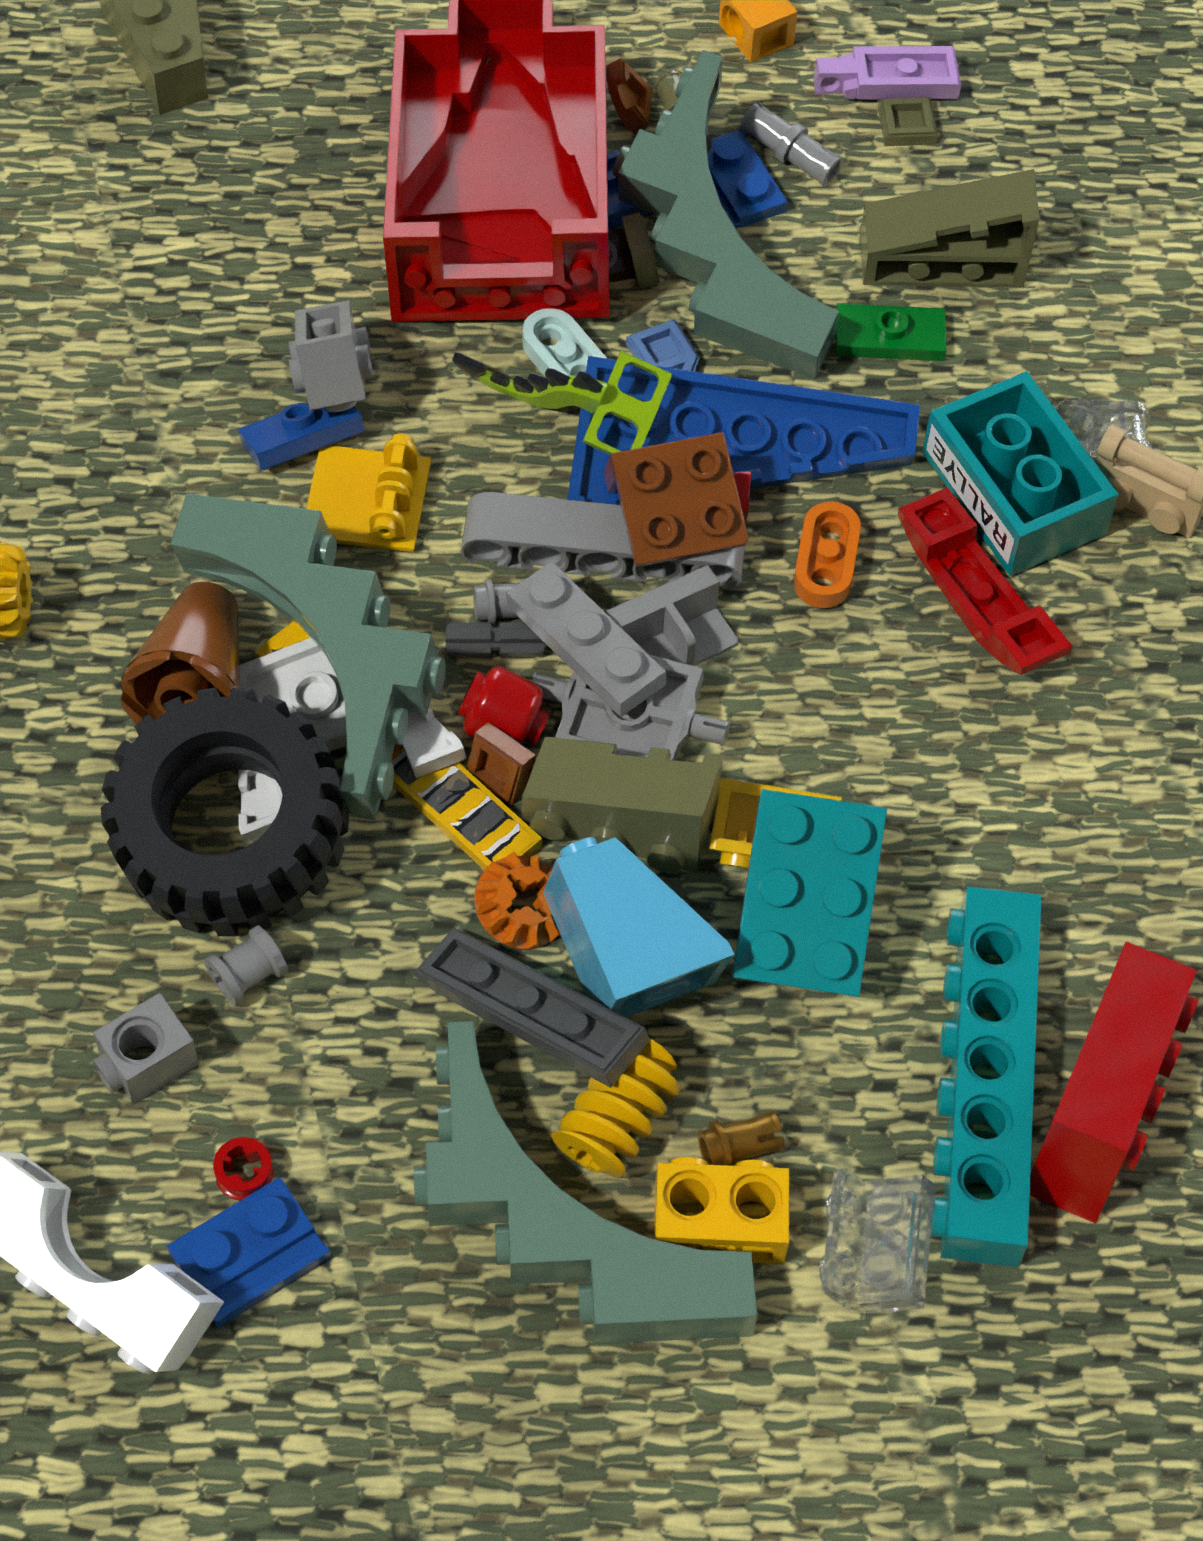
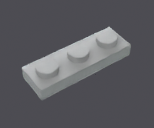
[506,561,666,717]

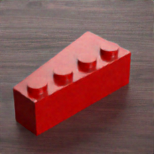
[1030,941,1199,1224]

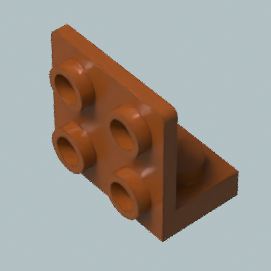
[604,432,749,567]

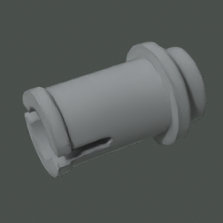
[473,579,519,625]

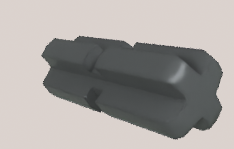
[445,622,545,657]

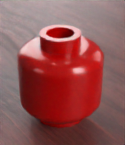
[457,666,550,745]

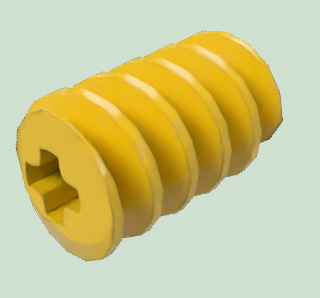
[550,1038,680,1178]

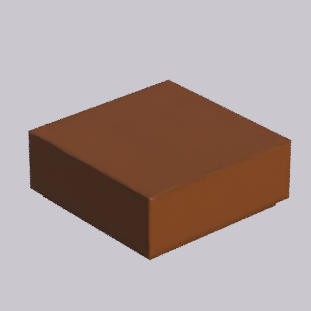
[466,722,536,806]

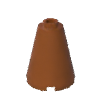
[120,582,240,724]

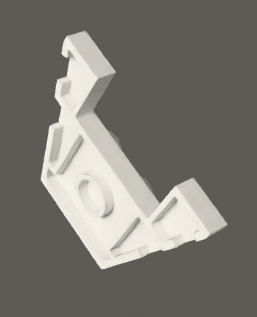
[238,638,467,842]

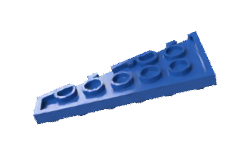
[567,356,920,505]

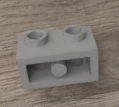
[289,300,374,412]

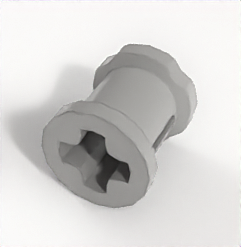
[204,925,288,1007]

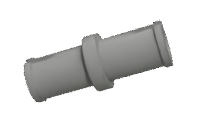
[740,102,844,187]

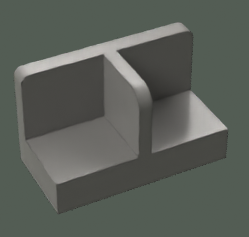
[606,565,738,666]

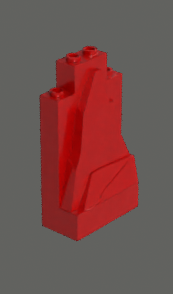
[383,0,610,322]

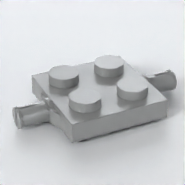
[531,655,730,760]

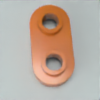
[793,501,861,608]

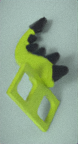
[452,351,672,455]

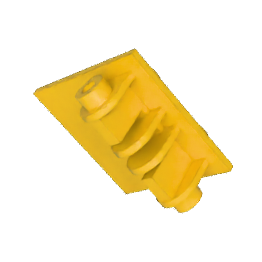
[306,433,432,552]

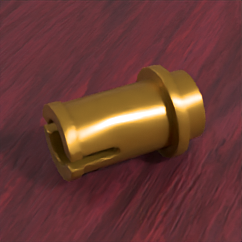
[698,1111,785,1166]

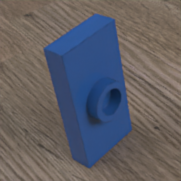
[238,403,365,470]

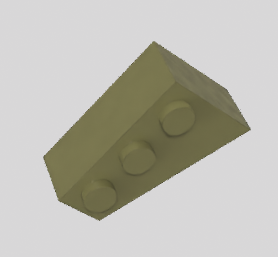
[99,0,208,115]
[860,169,1040,287]

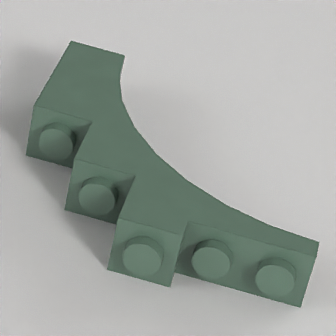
[613,50,839,379]
[171,493,446,820]
[414,1021,757,1344]

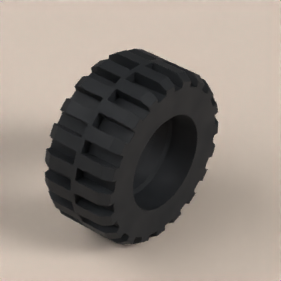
[101,687,349,936]

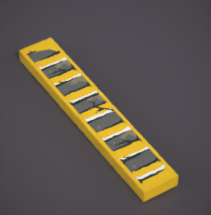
[254,621,542,870]

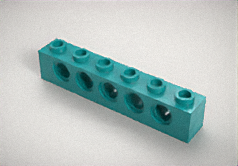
[929,886,1042,1267]

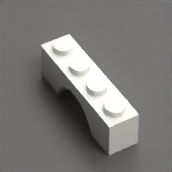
[0,1151,224,1375]

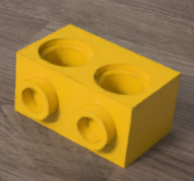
[653,1157,789,1264]

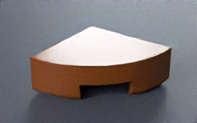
[606,58,653,131]

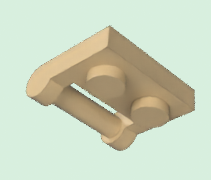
[1096,424,1203,538]

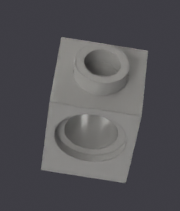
[92,993,199,1104]

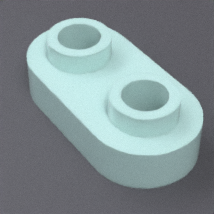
[522,308,606,376]

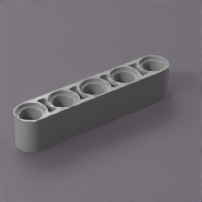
[460,492,745,590]

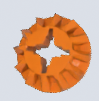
[474,851,560,950]

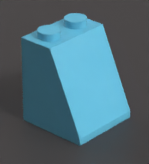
[543,837,734,1017]

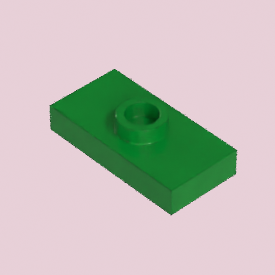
[835,303,946,361]

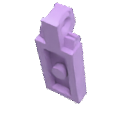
[813,46,961,99]

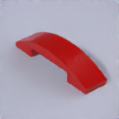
[898,487,1072,675]

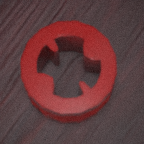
[213,1137,274,1201]

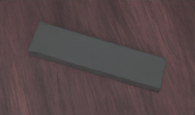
[415,927,650,1088]

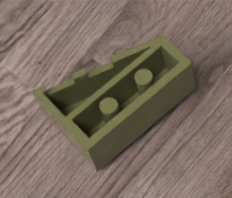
[522,737,724,874]

